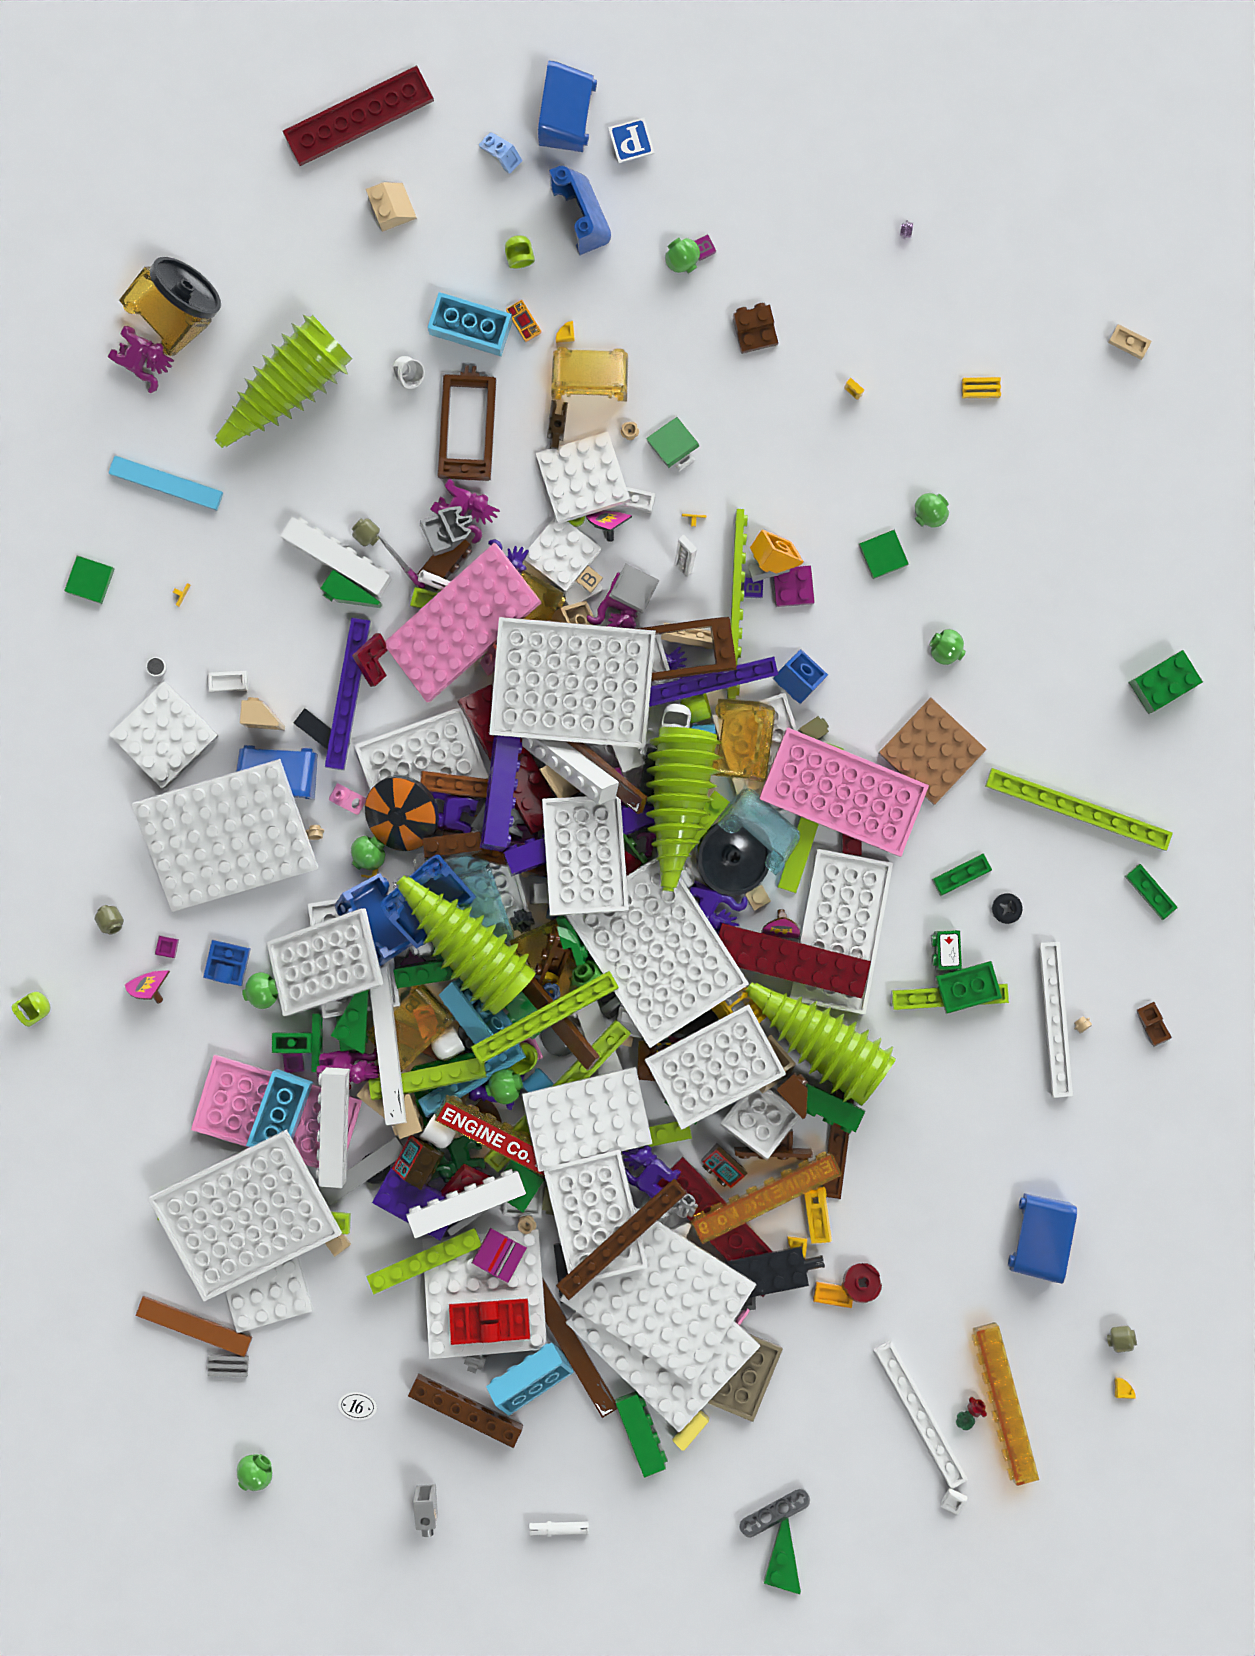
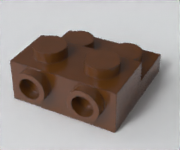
[733,303,779,354]

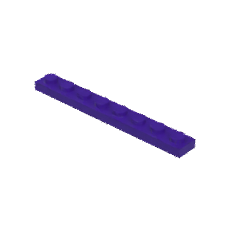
[325,618,371,771]
[649,656,779,707]

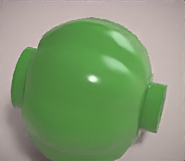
[665,238,700,274]
[915,493,949,528]
[929,629,966,665]
[351,836,385,870]
[571,960,603,989]
[242,972,278,1009]
[486,1068,523,1104]
[237,1454,272,1491]

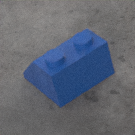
[772,649,828,704]

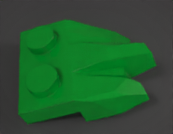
[556,916,589,966]

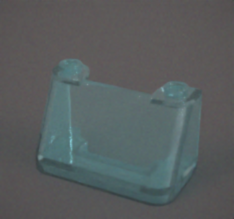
[718,788,800,875]
[457,863,515,942]

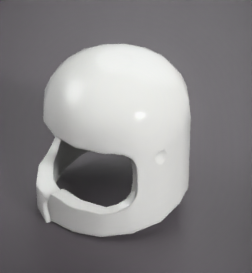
[392,356,425,389]
[661,704,691,728]
[431,1025,466,1061]
[419,1114,455,1148]

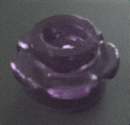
[900,220,913,239]

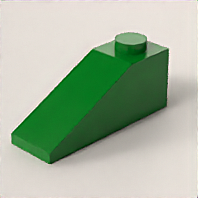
[320,570,382,608]

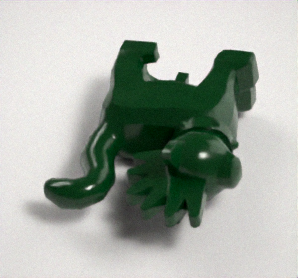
[424,1135,486,1183]

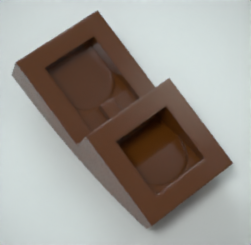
[1136,1002,1172,1047]

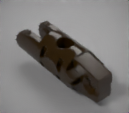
[547,400,568,449]

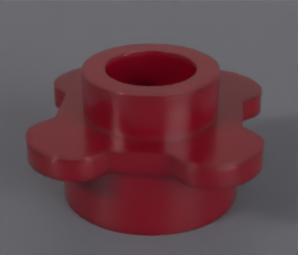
[967,1397,987,1418]

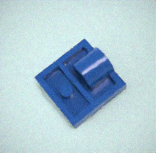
[203,940,251,986]

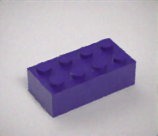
[372,1167,449,1241]

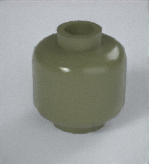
[352,518,380,547]
[94,905,124,935]
[1107,1326,1137,1353]

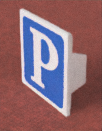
[608,118,655,163]

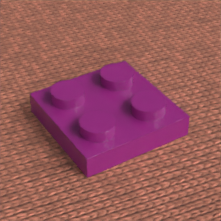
[773,565,815,607]

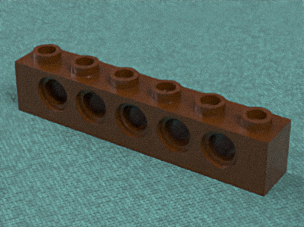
[408,1373,523,1448]

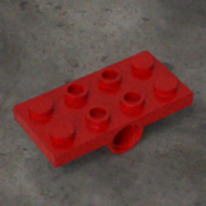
[449,1298,530,1345]

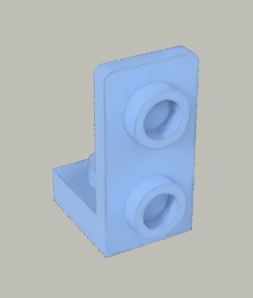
[479,132,523,174]

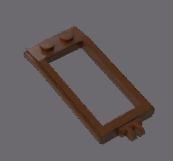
[437,365,497,481]
[636,617,737,682]

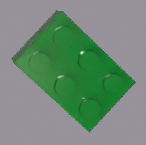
[1129,650,1203,714]

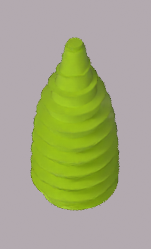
[215,315,352,448]
[646,727,723,892]
[396,875,536,1015]
[746,982,896,1106]

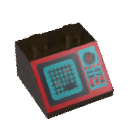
[392,1135,445,1190]
[701,1143,748,1188]

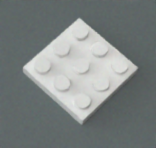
[524,517,602,593]
[720,1089,800,1160]

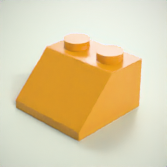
[750,530,804,574]

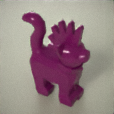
[108,326,174,393]
[430,479,500,544]
[586,572,638,629]
[316,1048,380,1086]

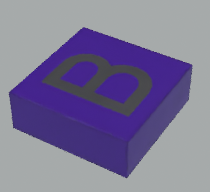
[744,578,764,598]

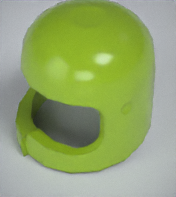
[505,235,535,269]
[680,693,712,723]
[11,992,51,1027]

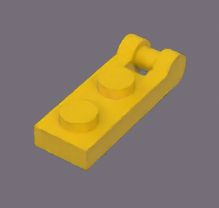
[804,1187,832,1244]

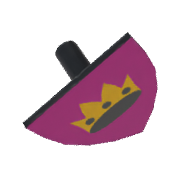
[586,510,632,542]

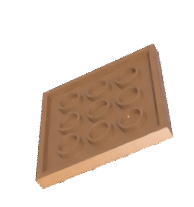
[879,697,987,805]

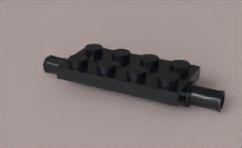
[725,1246,825,1298]

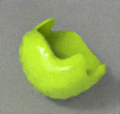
[509,1042,538,1075]

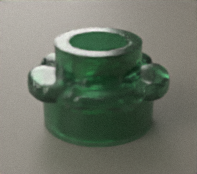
[956,1411,975,1430]

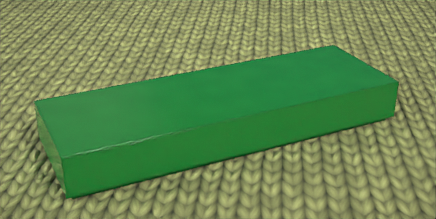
[932,853,992,896]
[1125,864,1178,920]
[311,1013,323,1072]

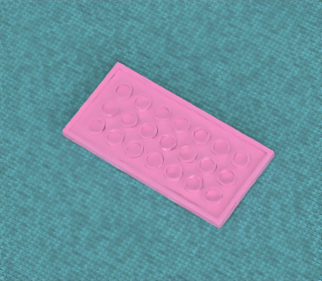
[385,543,542,702]
[759,728,929,857]
[191,1055,363,1168]

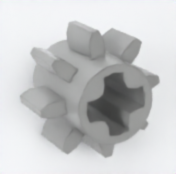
[673,1194,698,1218]
[464,1355,487,1374]

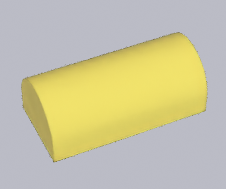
[672,1410,709,1451]

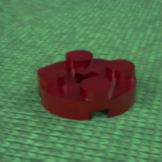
[842,1263,882,1303]

